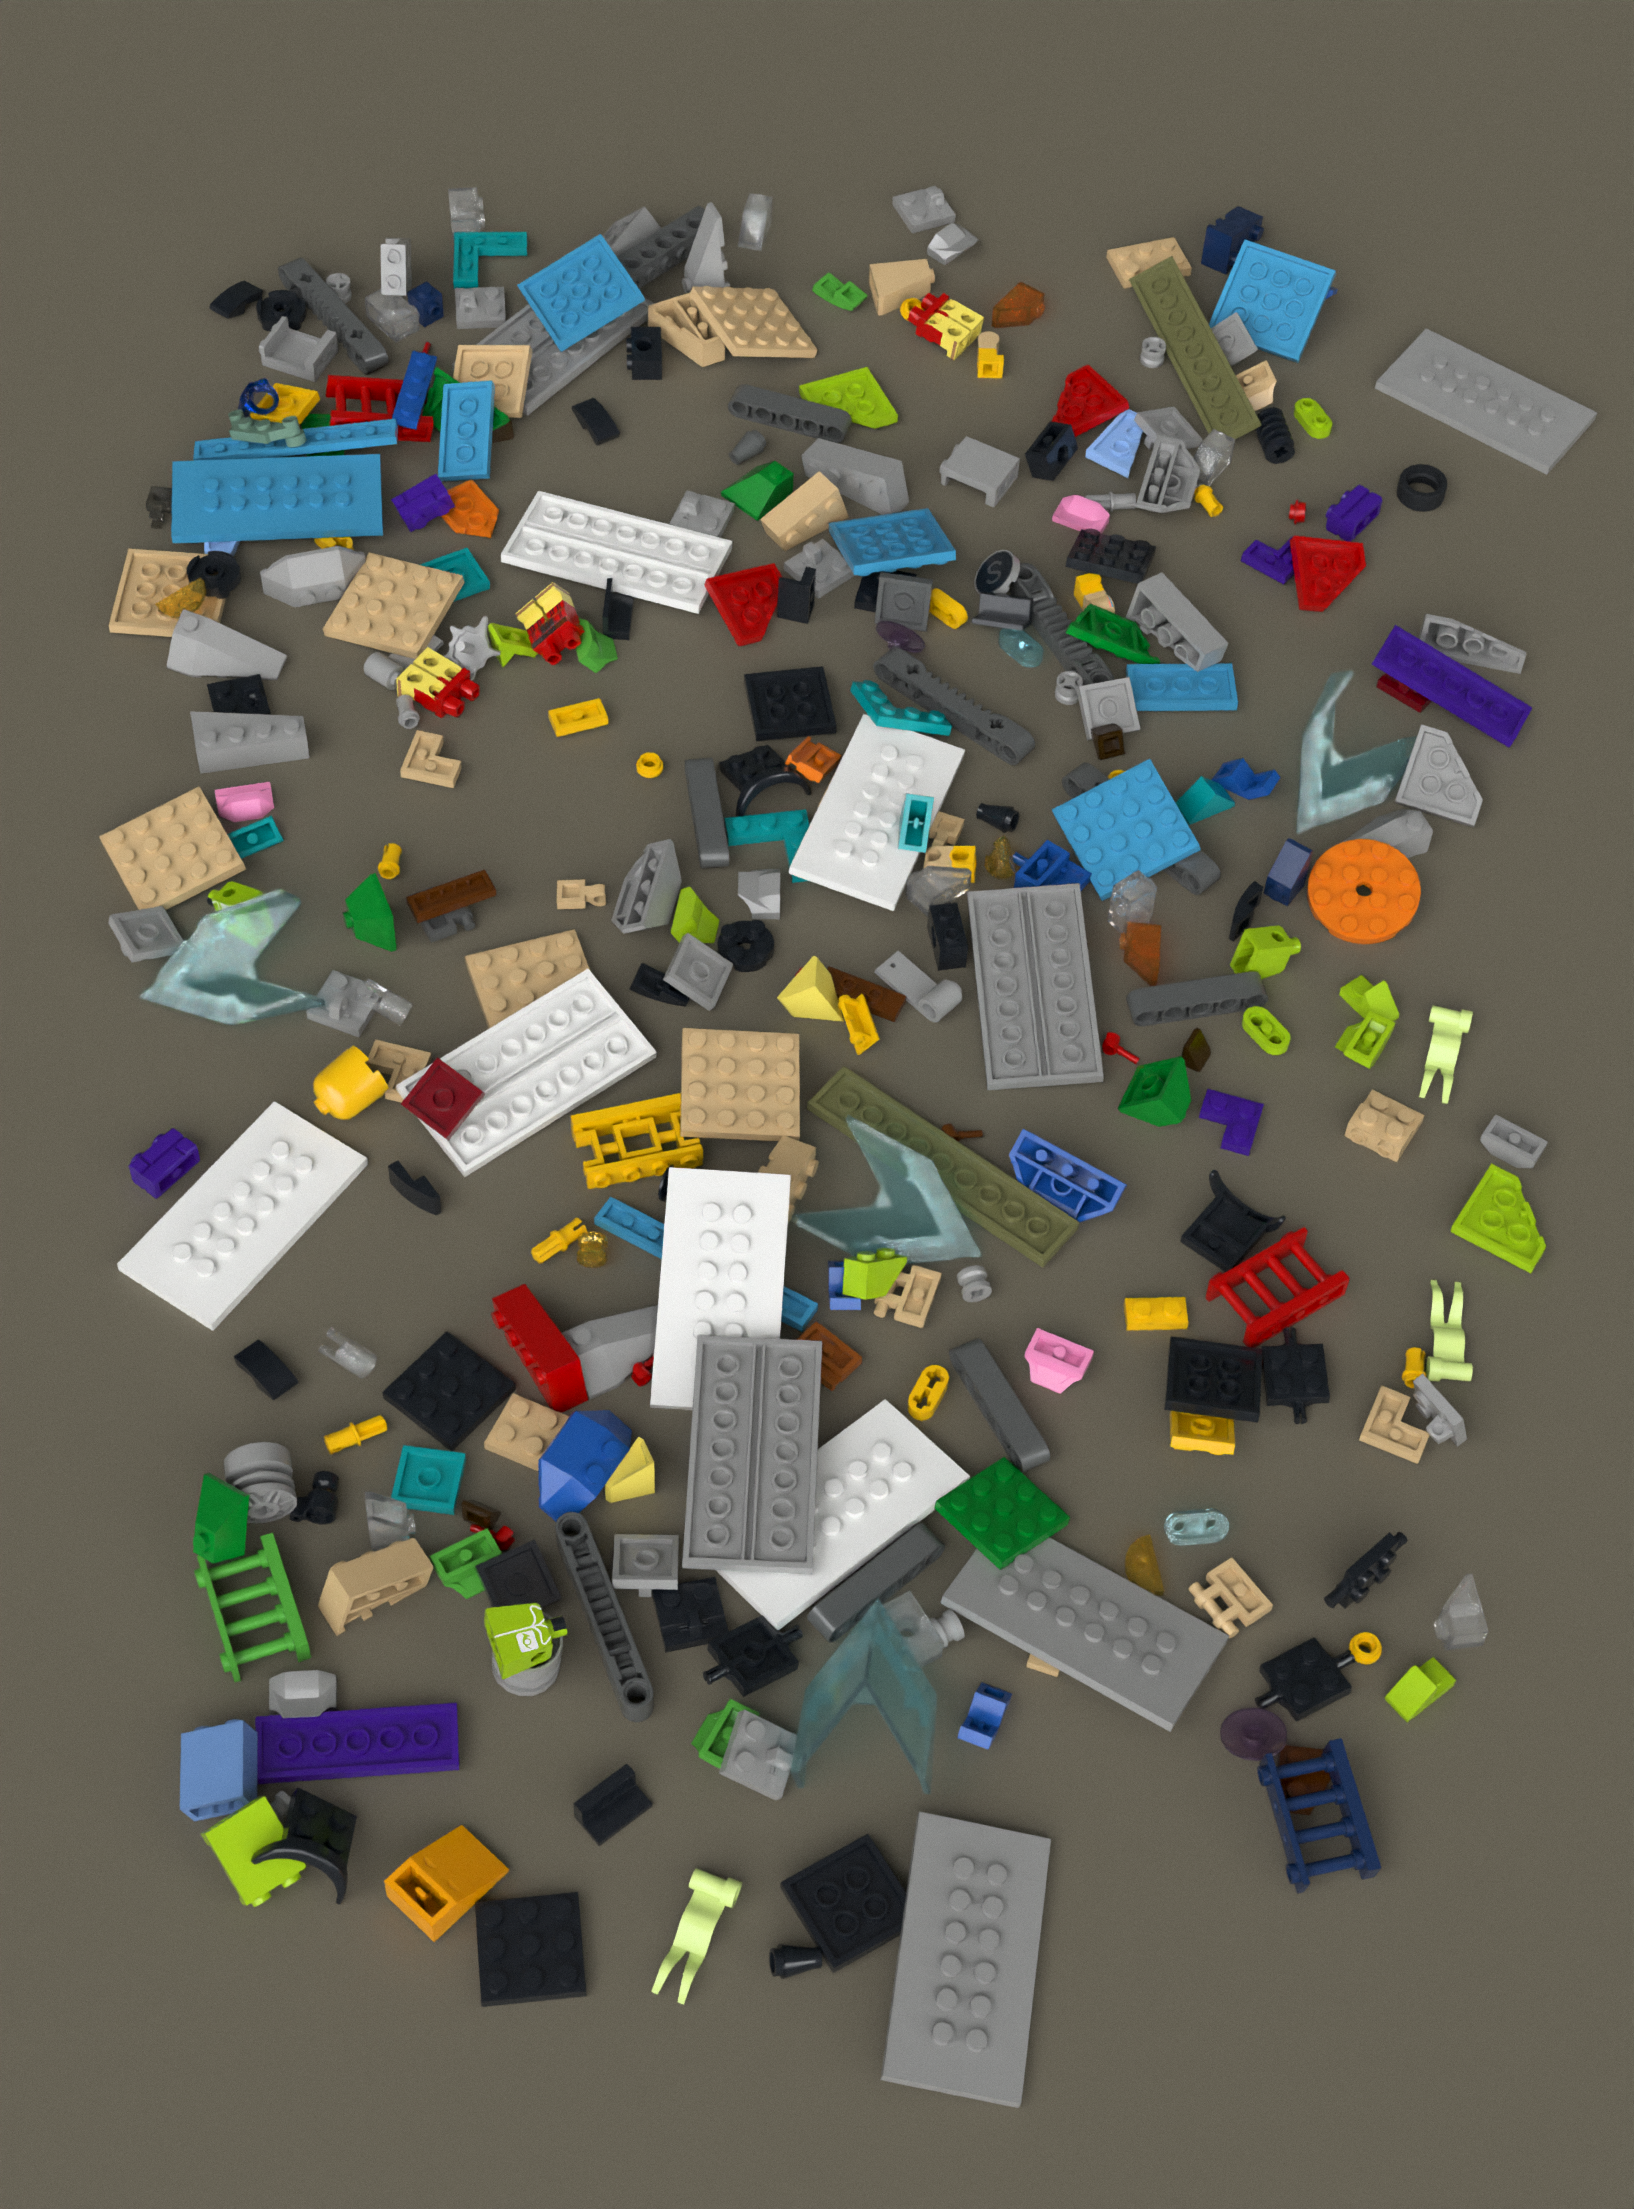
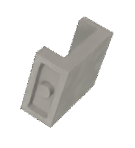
[380,237,412,295]
[259,316,338,382]
[939,436,1020,507]

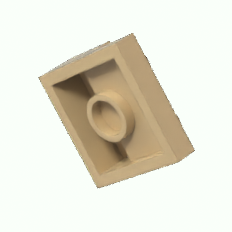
[1345,1089,1425,1162]

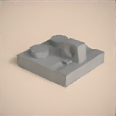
[892,185,956,234]
[455,287,506,329]
[1211,312,1258,367]
[1134,407,1203,450]
[669,490,735,538]
[784,539,855,599]
[1076,677,1140,741]
[108,906,186,962]
[663,933,733,1011]
[306,970,385,1037]
[1413,1374,1467,1447]
[612,1534,679,1597]
[719,1709,800,1801]

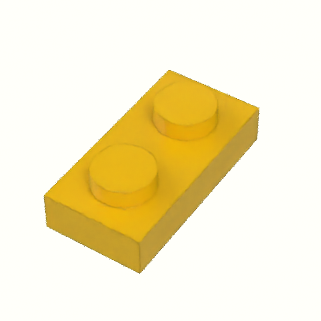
[548,698,608,737]
[1124,1297,1189,1331]

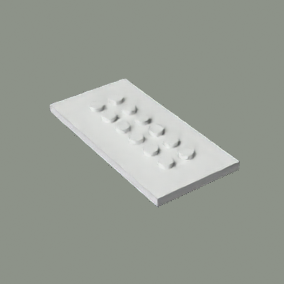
[501,491,733,614]
[789,714,965,911]
[396,969,657,1177]
[117,1101,368,1331]
[650,1167,791,1410]
[716,1399,970,1630]

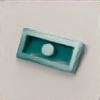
[227,815,284,859]

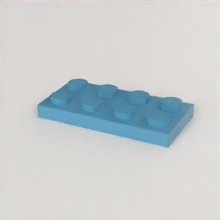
[438,381,495,482]
[1126,663,1238,711]

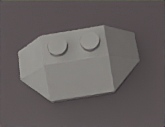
[1136,434,1201,514]
[260,546,366,607]
[611,839,682,934]

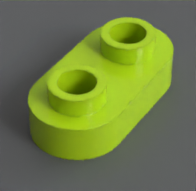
[1293,398,1332,439]
[1242,1006,1291,1055]

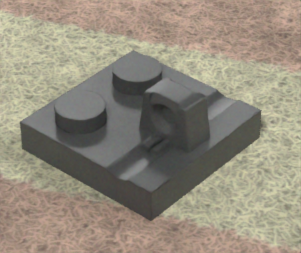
[874,572,933,631]

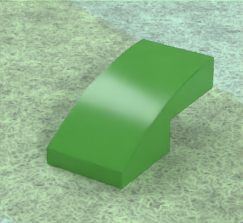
[812,272,868,311]

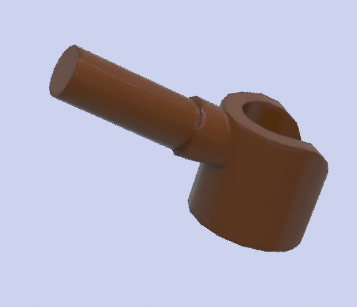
[941,1123,983,1142]

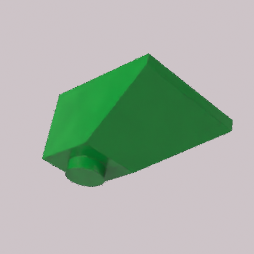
[721,461,794,521]
[342,873,397,952]
[1117,1056,1191,1127]
[193,1473,249,1564]

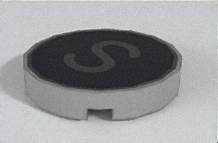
[974,550,1020,594]

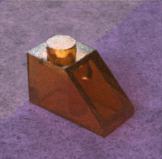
[991,281,1045,328]
[1119,922,1161,986]

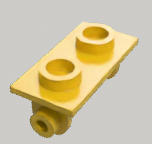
[837,994,880,1055]

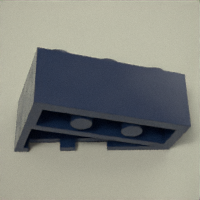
[1201,206,1264,275]

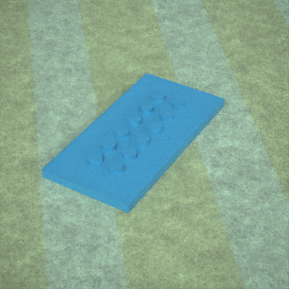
[171,454,383,543]

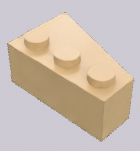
[648,293,725,367]
[760,471,849,551]
[758,1135,819,1223]
[318,1538,434,1636]

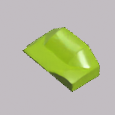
[670,887,720,943]
[1335,1011,1395,1069]

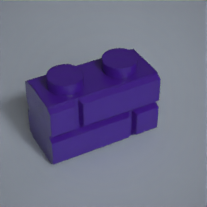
[391,474,455,533]
[1326,484,1383,542]
[129,1128,200,1199]

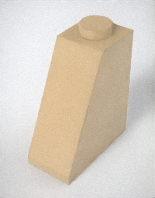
[869,259,935,316]

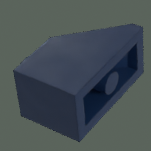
[1263,838,1313,906]

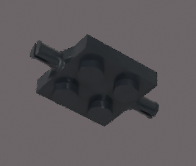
[1261,1327,1330,1424]
[1324,1532,1408,1609]
[703,1615,803,1697]
[1255,1637,1355,1722]

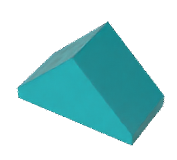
[1176,776,1235,825]
[898,793,934,853]

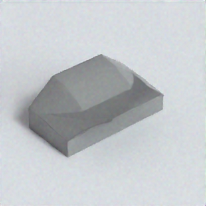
[927,223,979,266]
[738,869,780,920]
[1480,1114,1548,1168]
[269,1670,337,1718]

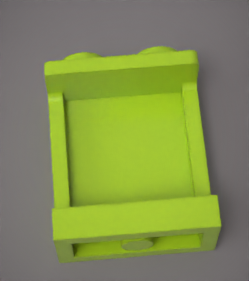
[200,1796,306,1907]

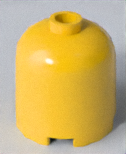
[313,1045,389,1120]

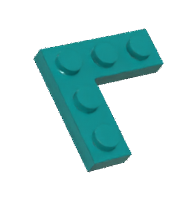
[453,232,527,289]
[850,680,952,736]
[724,809,810,883]

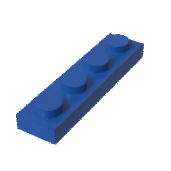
[392,351,437,430]

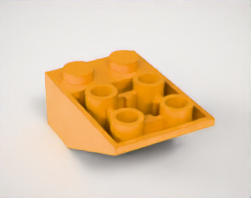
[384,1825,509,1942]

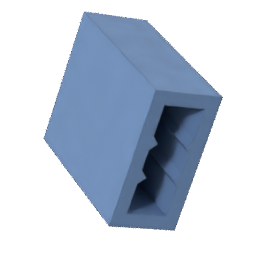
[180,1719,257,1821]

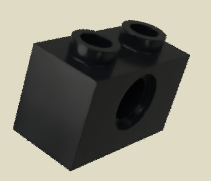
[626,327,662,380]
[1025,421,1078,481]
[927,902,968,971]

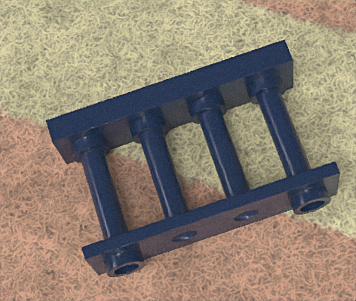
[1257,1738,1381,1894]

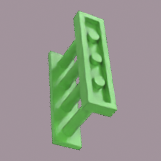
[194,1533,311,1683]

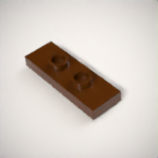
[406,869,496,923]
[827,966,907,1023]

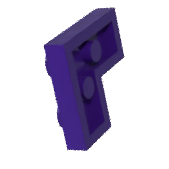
[1241,537,1294,584]
[1199,1089,1264,1156]

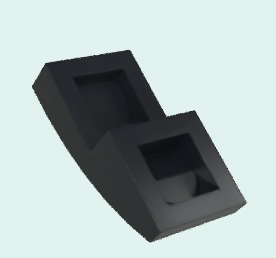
[209,280,263,319]
[571,398,620,446]
[1229,881,1263,942]
[629,963,690,1007]
[388,1160,442,1215]
[234,1339,299,1401]

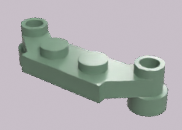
[228,409,307,447]

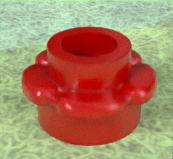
[1289,499,1306,525]

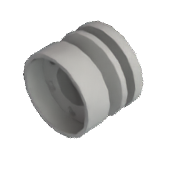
[224,1442,297,1524]
[492,1612,563,1696]

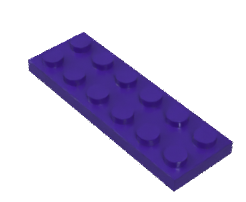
[1372,625,1532,748]
[255,1703,460,1784]

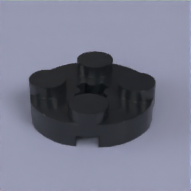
[256,290,307,331]
[187,551,241,599]
[717,920,774,972]

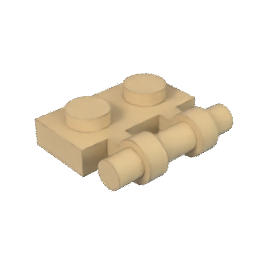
[874,1265,942,1328]
[1188,1557,1273,1638]

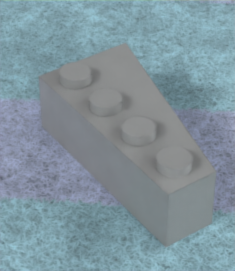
[801,438,909,515]
[1125,572,1229,672]
[190,711,310,774]

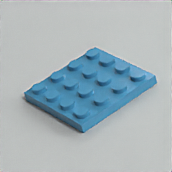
[517,234,645,352]
[1209,239,1336,363]
[829,508,956,576]
[1052,759,1201,901]

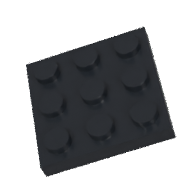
[1065,529,1156,584]
[744,666,837,741]
[382,1331,516,1451]
[1164,1336,1262,1423]
[780,1834,906,1973]
[475,1892,586,2007]

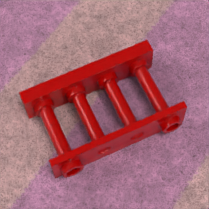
[325,375,434,442]
[1205,1227,1350,1348]

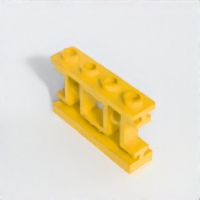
[571,1093,703,1189]

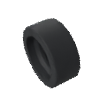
[1397,464,1447,512]

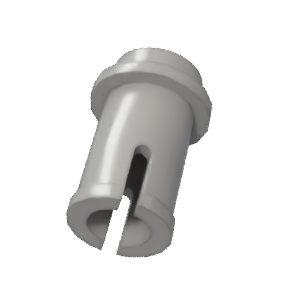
[396,694,420,729]

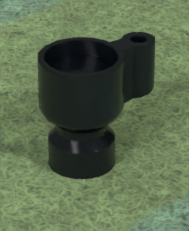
[290,1471,339,1525]

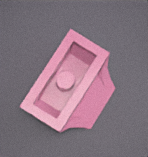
[1052,495,1110,534]
[215,782,274,822]
[1025,1328,1094,1394]

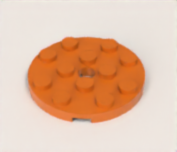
[1307,839,1421,944]

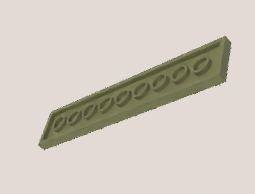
[1129,256,1262,449]
[807,1066,1080,1268]

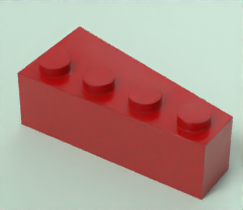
[491,1284,588,1413]

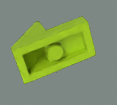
[488,623,538,667]
[1339,975,1399,1021]
[1385,1657,1456,1723]

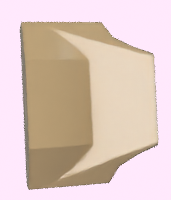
[1236,360,1277,412]

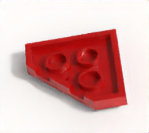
[1052,364,1129,437]
[1290,535,1366,612]
[704,563,782,647]

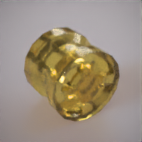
[577,1231,608,1268]

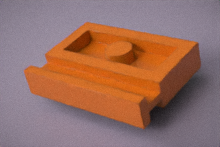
[785,736,842,783]

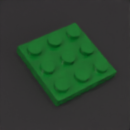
[934,1457,1070,1570]

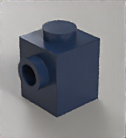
[407,281,444,328]

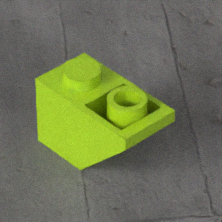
[842,1248,907,1300]

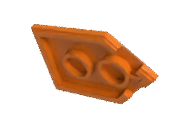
[441,479,499,538]

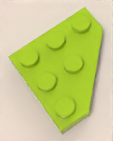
[799,367,898,429]
[1450,1163,1546,1273]

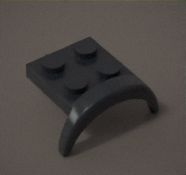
[719,745,811,817]
[1180,1170,1286,1272]
[251,1787,357,1905]

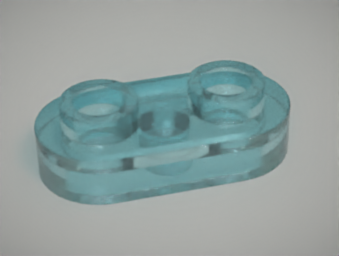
[998,628,1044,668]
[1164,1508,1229,1546]

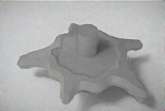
[444,615,501,681]

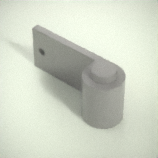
[364,635,444,690]
[874,951,962,1022]

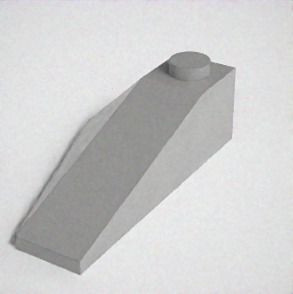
[682,202,730,293]
[167,609,287,680]
[1419,614,1526,674]
[1318,809,1433,859]
[562,1305,658,1400]

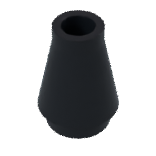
[976,803,1019,833]
[769,1944,822,1979]

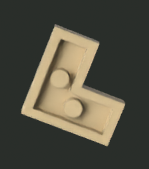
[400,730,462,788]
[366,1040,432,1103]
[1359,1385,1429,1464]

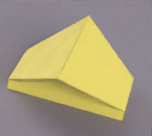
[777,956,844,1022]
[605,1437,655,1503]

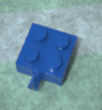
[1011,840,1092,891]

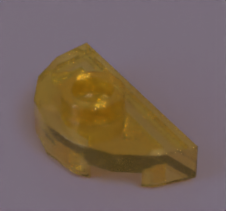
[155,577,206,618]
[984,835,1016,879]
[1124,1534,1164,1596]

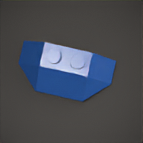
[1009,1129,1127,1223]
[538,1410,632,1522]

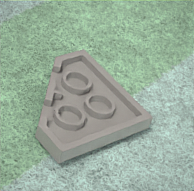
[1395,724,1483,828]

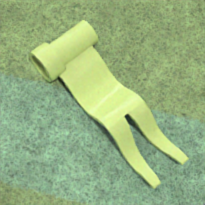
[1419,1005,1473,1104]
[1425,1280,1473,1382]
[651,1868,742,2005]

